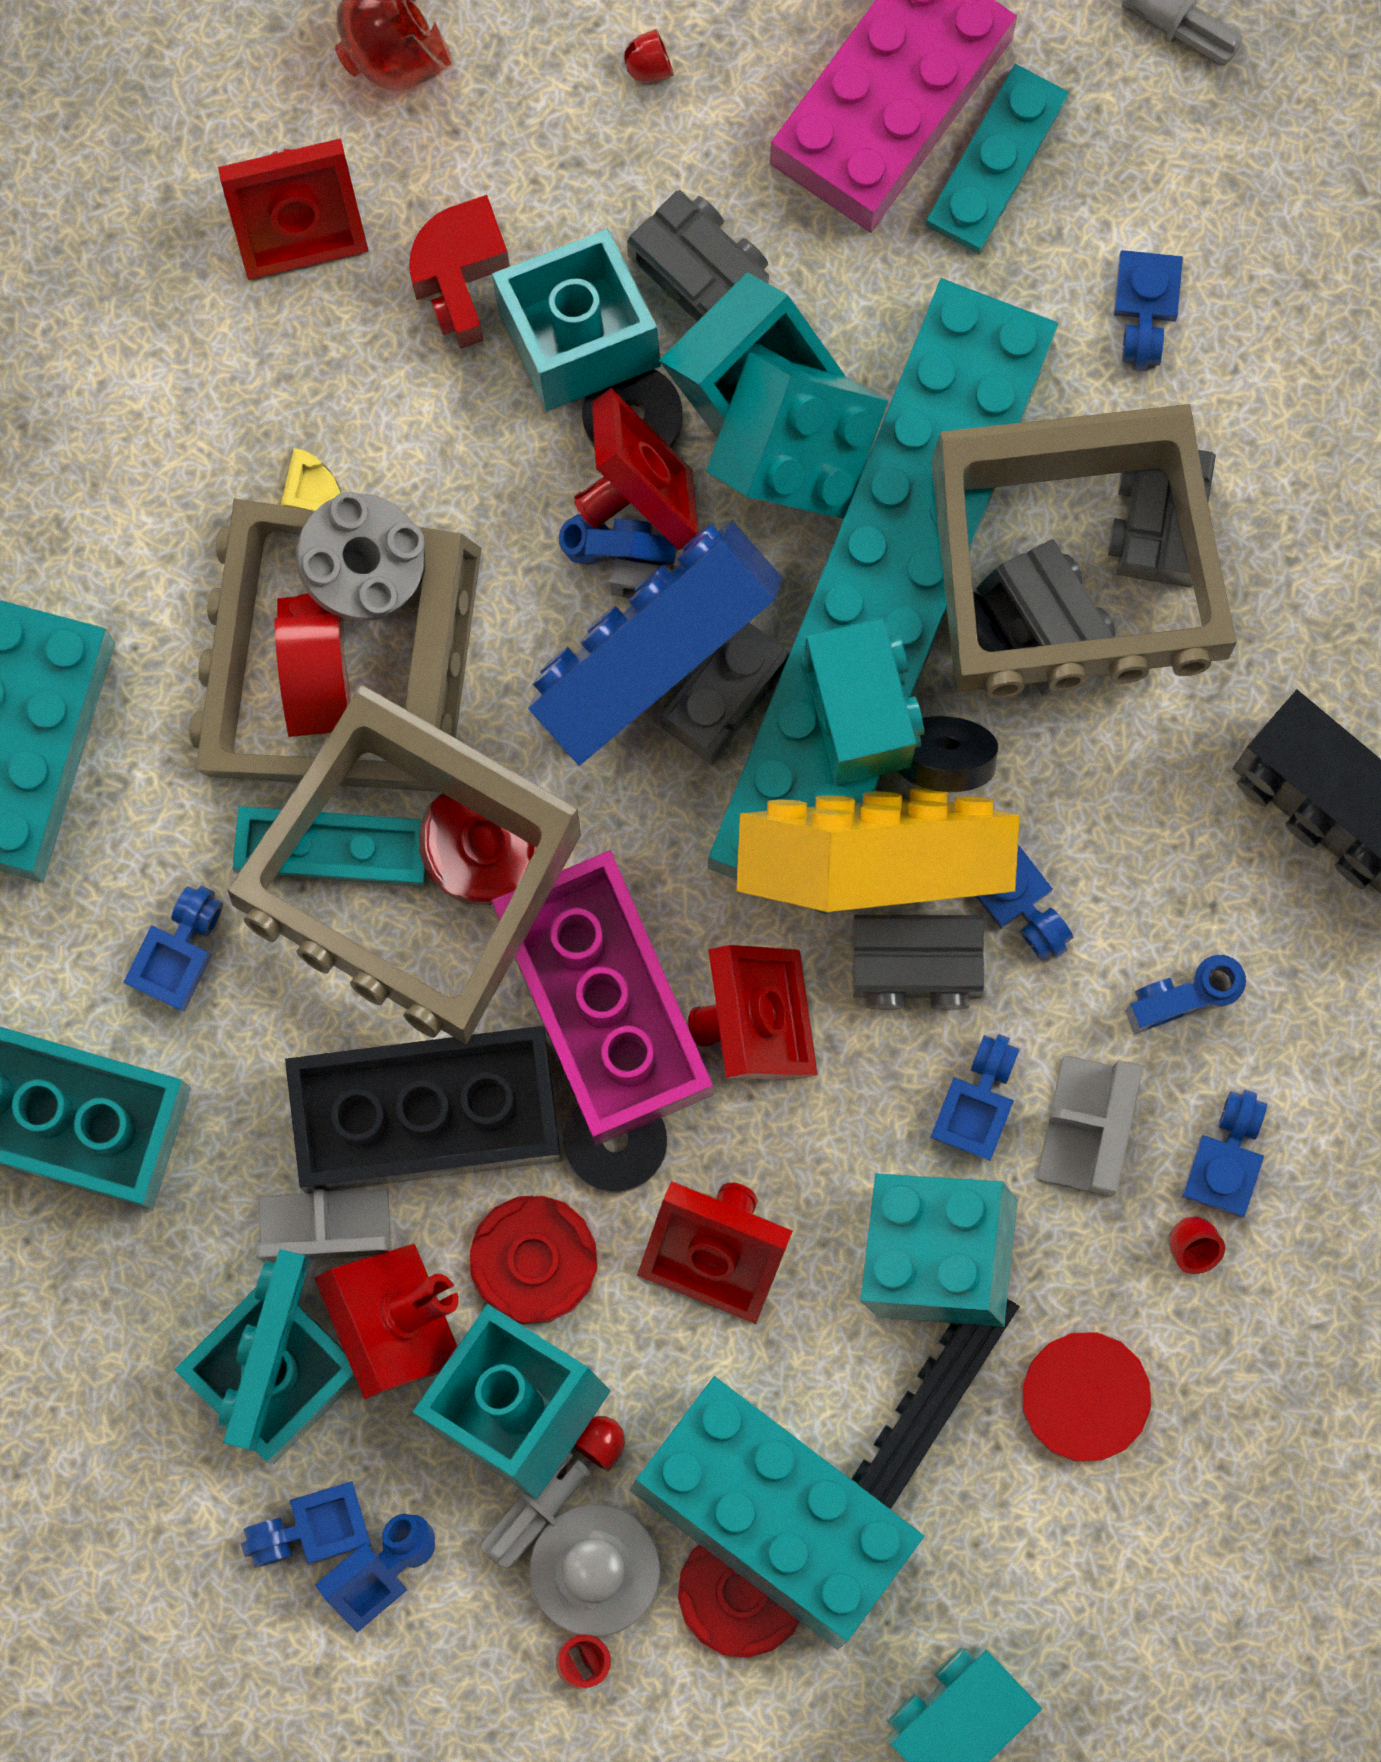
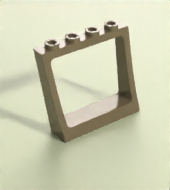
[931,404,1237,699]
[190,498,482,792]
[228,685,581,1045]

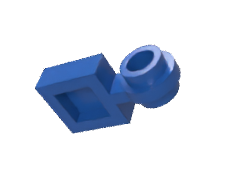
[1114,250,1183,371]
[559,514,676,565]
[976,844,1074,961]
[123,886,223,1012]
[1125,955,1246,1035]
[930,1034,1020,1161]
[1181,1089,1267,1218]
[241,1481,371,1568]
[315,1514,435,1633]

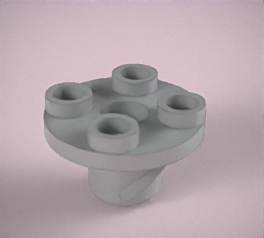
[296,492,425,621]
[530,1504,660,1637]

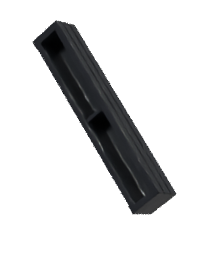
[851,1298,1020,1510]

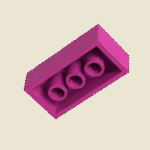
[770,0,1017,233]
[491,850,714,1146]

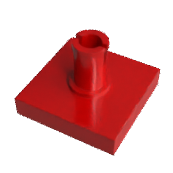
[218,138,369,280]
[574,388,698,551]
[688,945,818,1080]
[637,1181,793,1324]
[314,1243,459,1400]

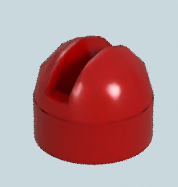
[624,29,674,83]
[1169,1216,1225,1274]
[573,1416,625,1472]
[556,1634,611,1689]

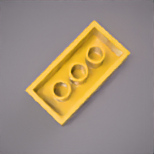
[736,788,1020,912]

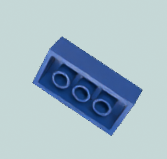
[528,520,782,766]

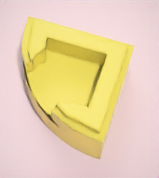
[281,448,342,511]

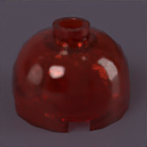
[335,0,452,90]

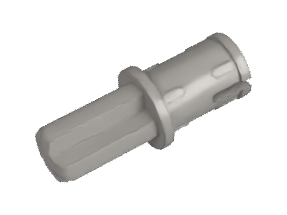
[1121,0,1242,65]
[480,1453,591,1569]

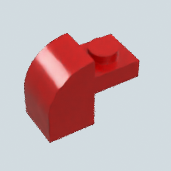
[409,195,510,349]
[274,593,351,737]

